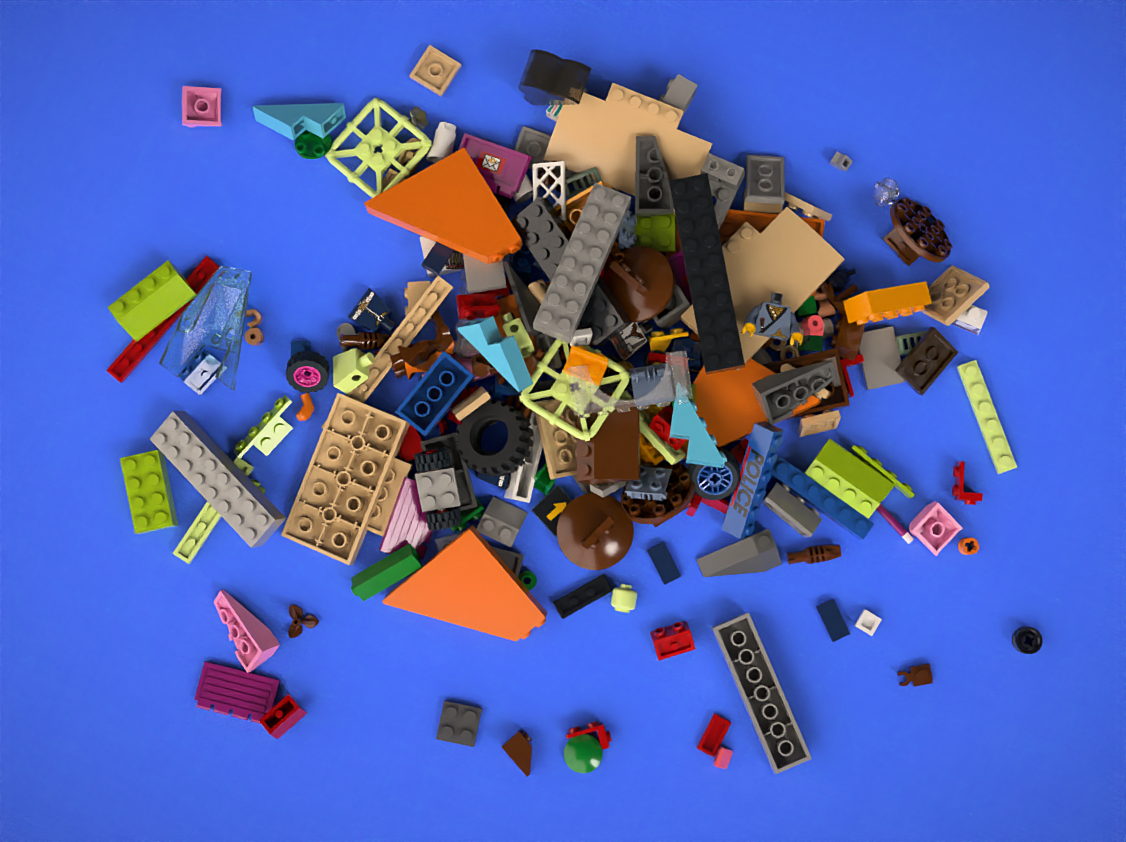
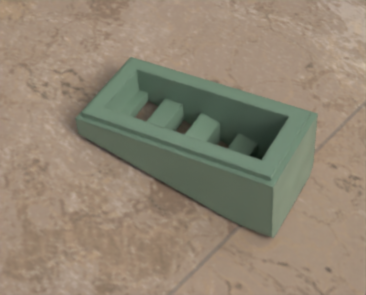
[565,167,602,199]
[896,331,927,356]

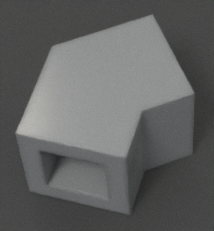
[829,151,853,171]

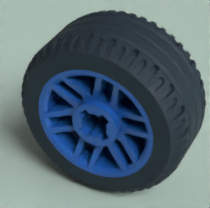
[688,447,740,500]

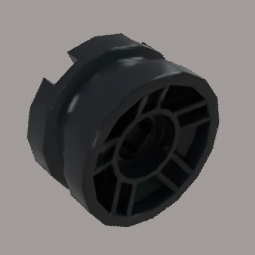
[1012,627,1043,654]

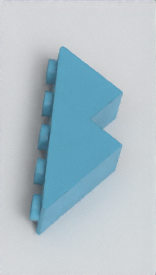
[253,103,346,141]
[457,316,533,392]
[670,382,727,468]

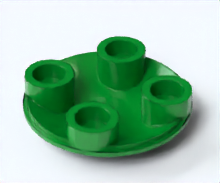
[295,130,332,159]
[564,734,603,773]

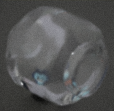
[872,178,900,207]

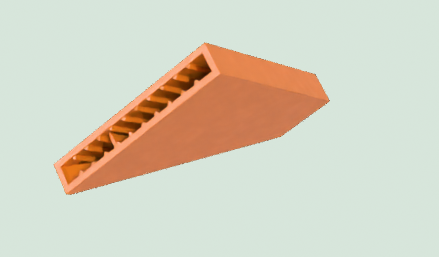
[364,148,523,264]
[680,358,821,460]
[382,525,548,641]

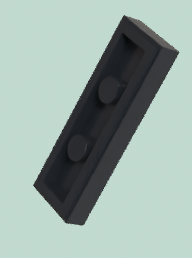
[553,574,613,619]

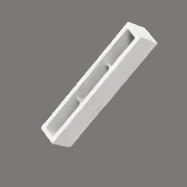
[504,399,553,503]

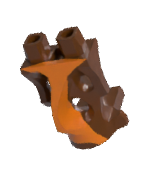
[390,310,457,380]

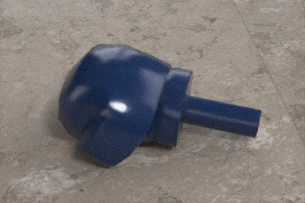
[824,269,856,293]

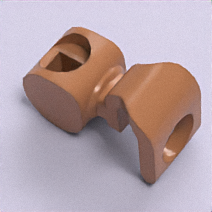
[814,282,835,319]
[238,309,264,346]

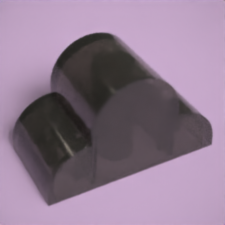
[518,49,591,105]

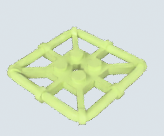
[325,97,432,198]
[519,339,631,442]

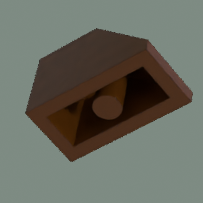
[502,730,532,777]

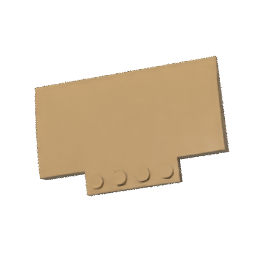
[543,83,713,212]
[681,207,845,371]
[281,393,414,565]

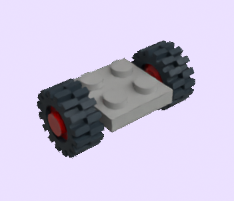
[414,447,463,530]

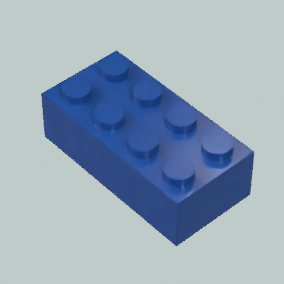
[395,351,476,436]

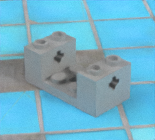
[677,153,745,230]

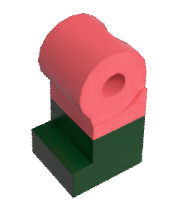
[798,315,823,352]

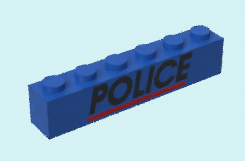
[722,421,784,539]
[771,456,874,540]

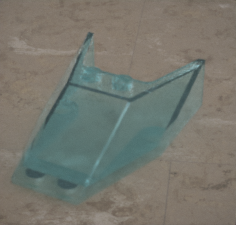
[159,266,252,391]

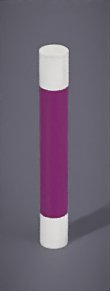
[876,503,914,544]

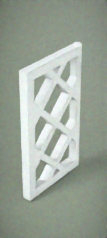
[533,161,566,221]

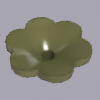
[409,106,428,130]

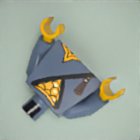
[741,293,803,345]

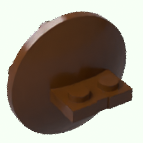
[883,197,953,266]
[603,246,675,322]
[621,462,696,528]
[556,493,634,570]

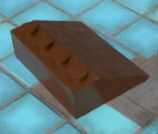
[762,348,850,422]
[576,402,640,485]

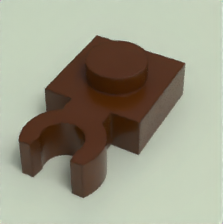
[897,663,933,687]

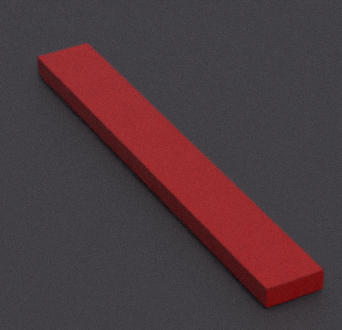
[106,256,222,383]

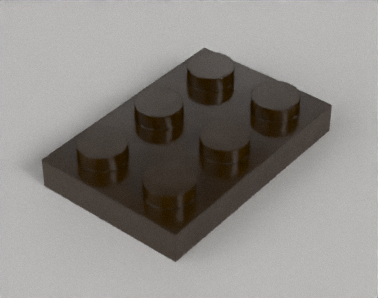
[895,327,958,396]

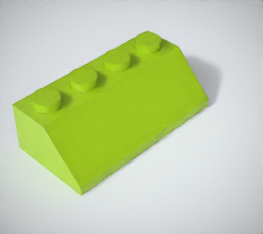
[108,260,197,342]
[804,438,893,519]

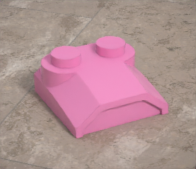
[182,86,222,128]
[909,501,963,556]

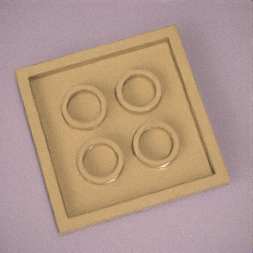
[920,265,990,326]

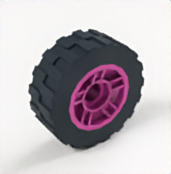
[286,351,330,393]

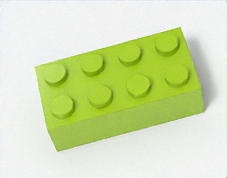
[120,450,179,534]

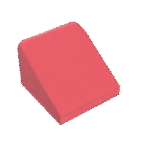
[713,746,733,769]

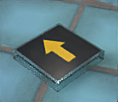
[530,484,572,538]

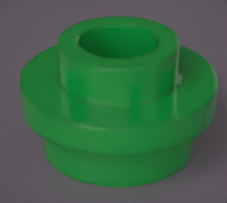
[518,571,537,590]

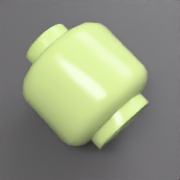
[611,584,638,613]

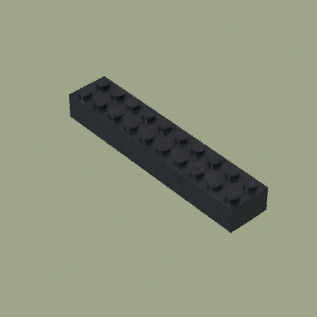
[669,173,745,375]

